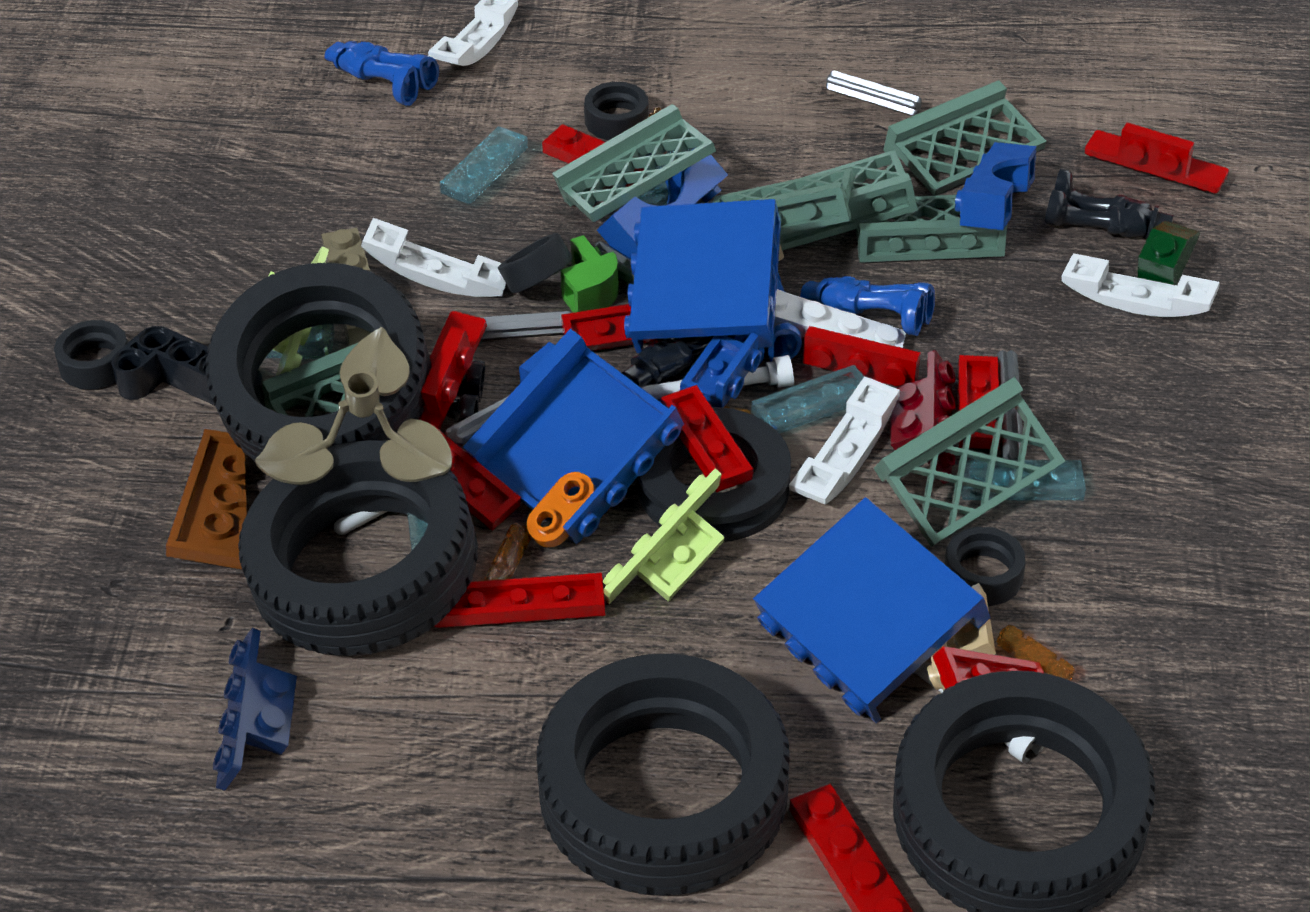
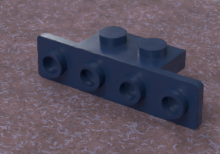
[213,628,297,791]

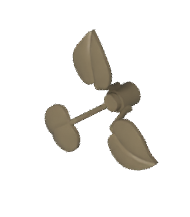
[255,327,452,485]

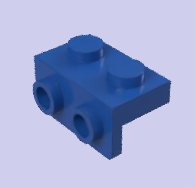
[680,332,762,408]

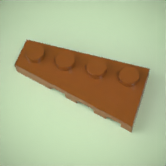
[166,429,247,569]

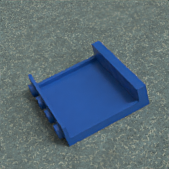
[624,199,781,353]
[463,328,684,545]
[753,497,991,724]

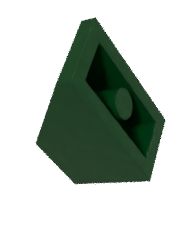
[1137,221,1200,285]

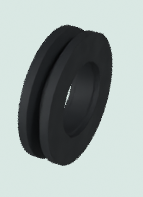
[637,407,791,542]

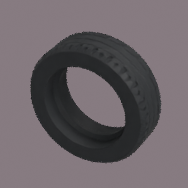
[206,263,432,462]
[238,440,478,656]
[536,654,790,896]
[893,671,1155,912]

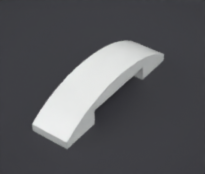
[428,0,518,66]
[361,218,506,297]
[1062,253,1220,317]
[789,376,900,504]

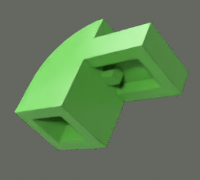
[560,235,619,313]

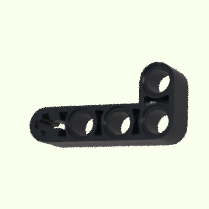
[111,326,265,407]

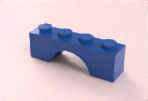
[955,142,1036,230]
[597,148,728,259]

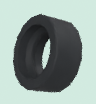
[584,81,649,141]
[498,233,572,293]
[54,320,128,389]
[944,526,1025,606]

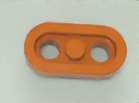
[527,472,596,548]

